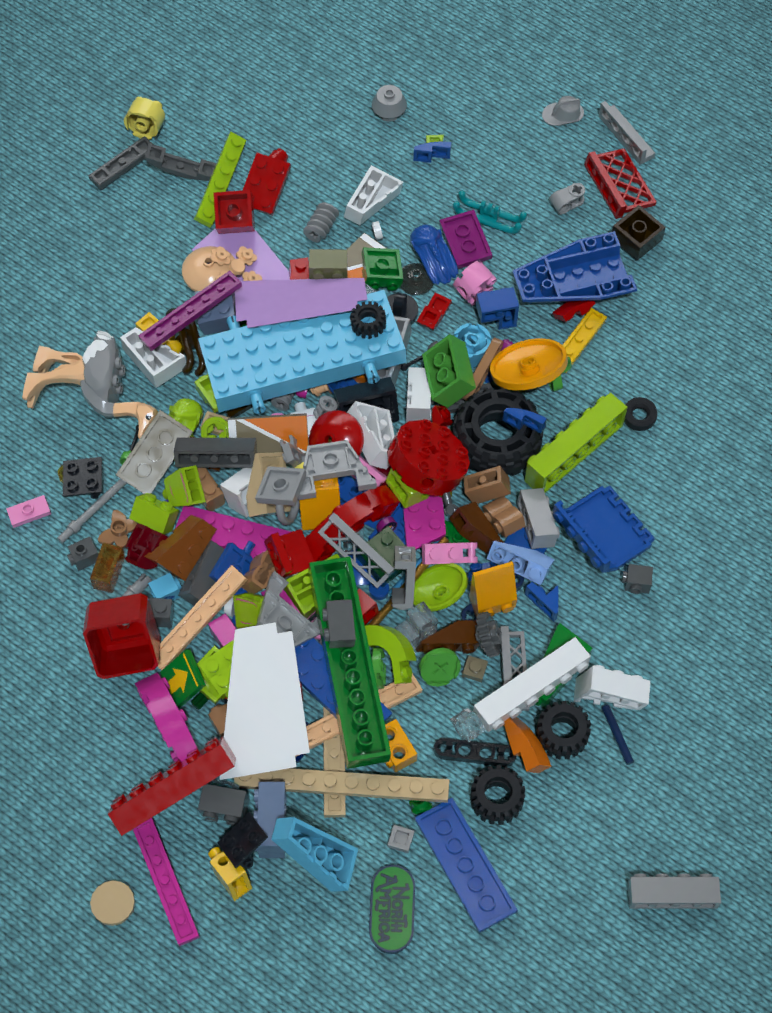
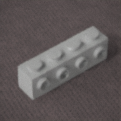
[628,874,721,909]

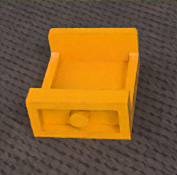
[299,477,340,530]

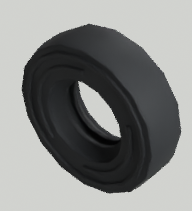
[624,397,658,431]

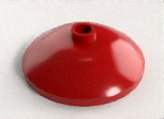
[309,410,364,456]

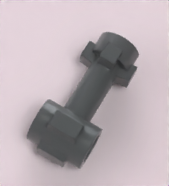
[442,492,458,518]

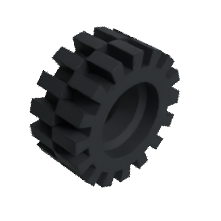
[350,301,386,339]

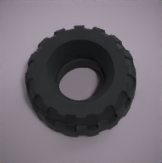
[452,387,544,476]

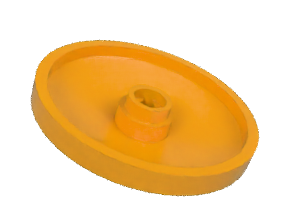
[490,338,568,390]

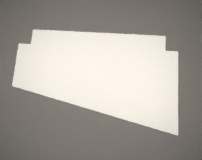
[220,622,310,780]

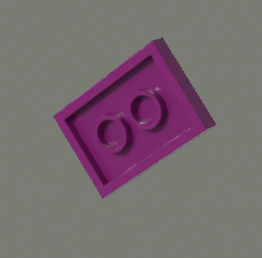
[439,210,493,269]

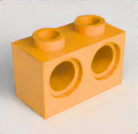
[385,719,417,773]

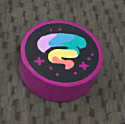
[376,516,397,532]

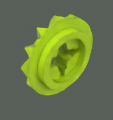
[201,417,229,438]

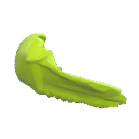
[168,398,203,461]

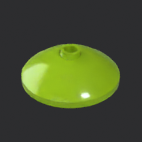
[413,563,468,611]

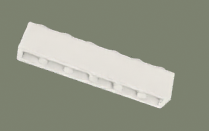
[473,637,591,732]

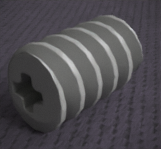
[303,202,339,243]

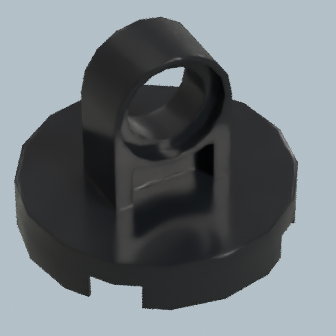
[387,292,418,325]

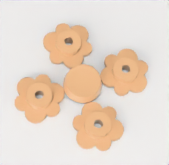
[210,246,262,281]

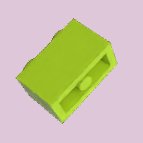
[129,493,179,534]

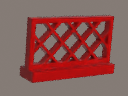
[584,148,657,219]

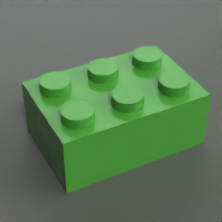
[422,334,476,408]

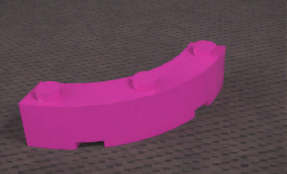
[134,673,197,762]

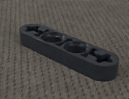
[434,738,516,767]

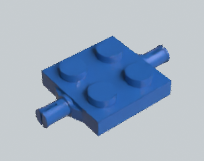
[209,541,256,595]

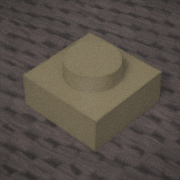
[462,655,488,683]

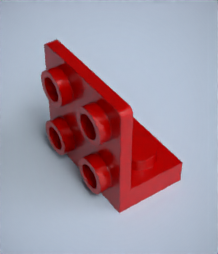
[264,529,315,578]

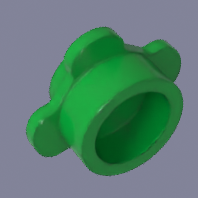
[409,800,432,814]

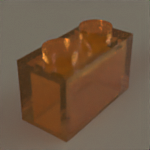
[90,543,125,593]

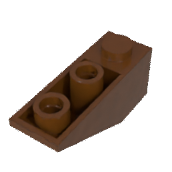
[449,501,504,554]
[416,620,480,654]

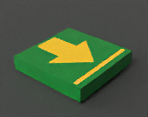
[160,650,206,708]

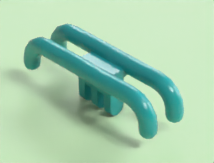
[453,190,527,234]

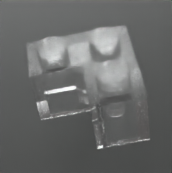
[394,601,438,653]

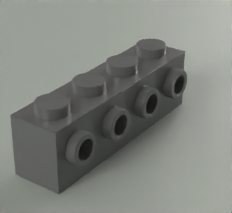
[174,438,257,468]

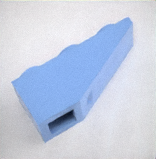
[486,541,555,585]

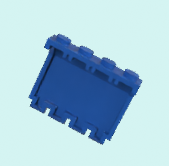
[553,486,655,573]

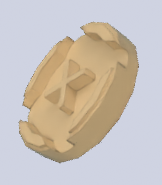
[90,880,135,926]

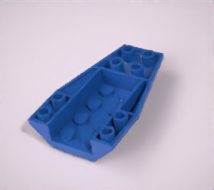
[512,231,637,303]

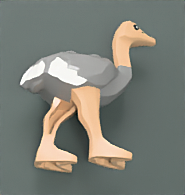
[22,331,158,439]

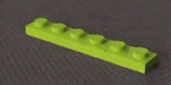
[194,132,246,228]

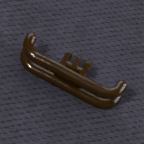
[166,308,206,376]

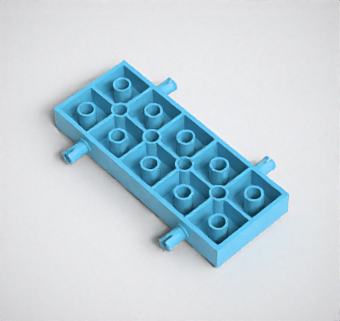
[198,290,407,414]

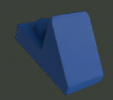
[525,582,558,622]

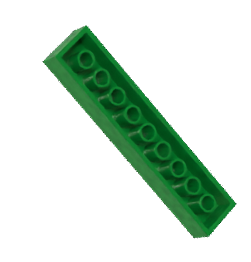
[308,557,391,769]

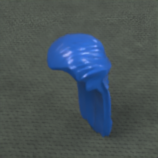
[410,224,458,285]

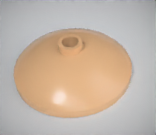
[182,246,237,292]

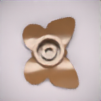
[98,510,137,549]

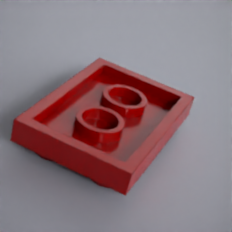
[243,153,291,216]

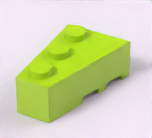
[284,554,340,618]

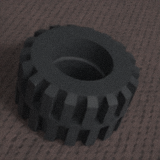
[536,701,591,759]
[470,765,525,825]

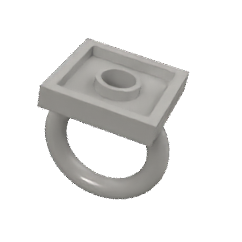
[255,466,307,525]

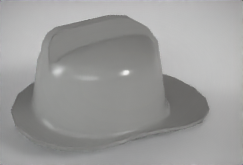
[542,96,584,126]

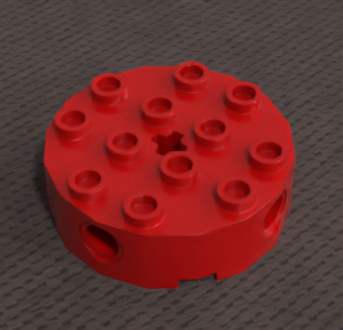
[387,419,470,496]

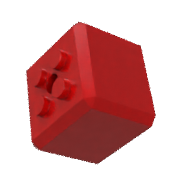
[83,593,161,679]

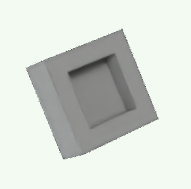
[387,825,415,853]

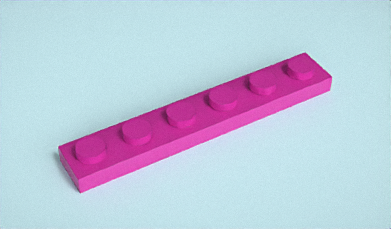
[133,818,200,946]

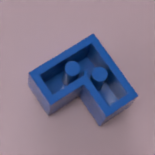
[476,287,519,330]

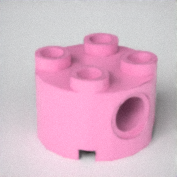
[453,261,497,306]

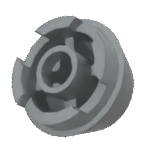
[372,85,407,121]

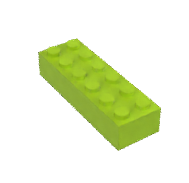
[525,392,628,493]

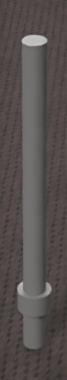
[57,479,127,544]

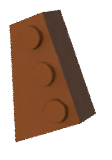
[144,515,217,581]

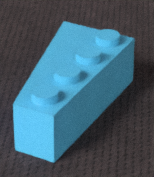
[271,817,358,892]

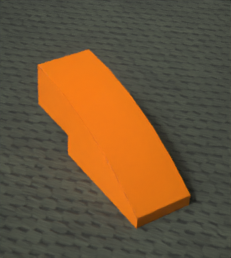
[504,717,552,773]

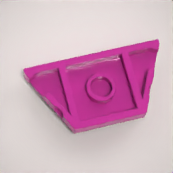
[402,495,446,550]

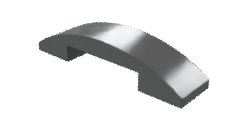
[144,143,216,181]

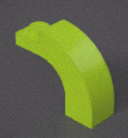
[365,625,416,684]

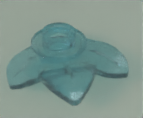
[208,777,239,790]

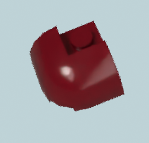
[125,523,168,570]

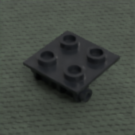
[63,457,102,499]
[217,812,268,869]

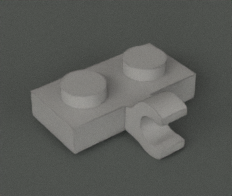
[280,435,305,468]

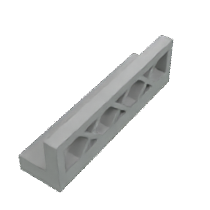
[599,101,655,165]
[318,513,394,589]
[500,626,530,711]

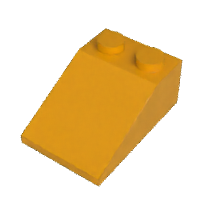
[469,561,517,618]

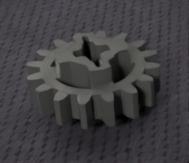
[475,611,502,658]

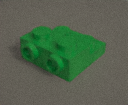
[362,247,403,291]

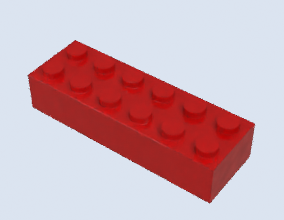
[108,737,236,836]

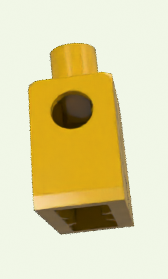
[208,847,252,901]

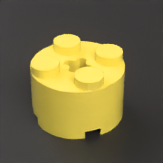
[124,96,165,140]

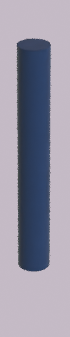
[602,705,634,765]

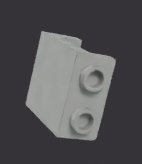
[392,546,416,610]

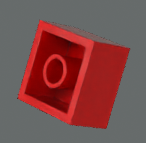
[213,190,255,234]

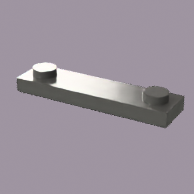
[88,136,153,190]

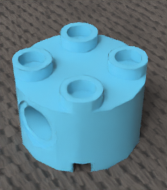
[454,323,491,369]

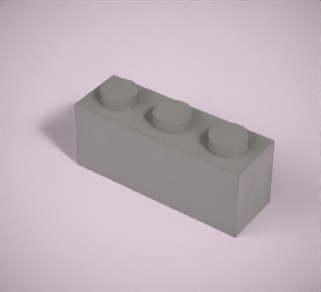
[517,488,560,549]

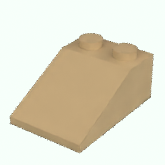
[246,452,291,517]

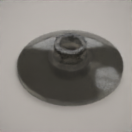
[400,263,434,295]

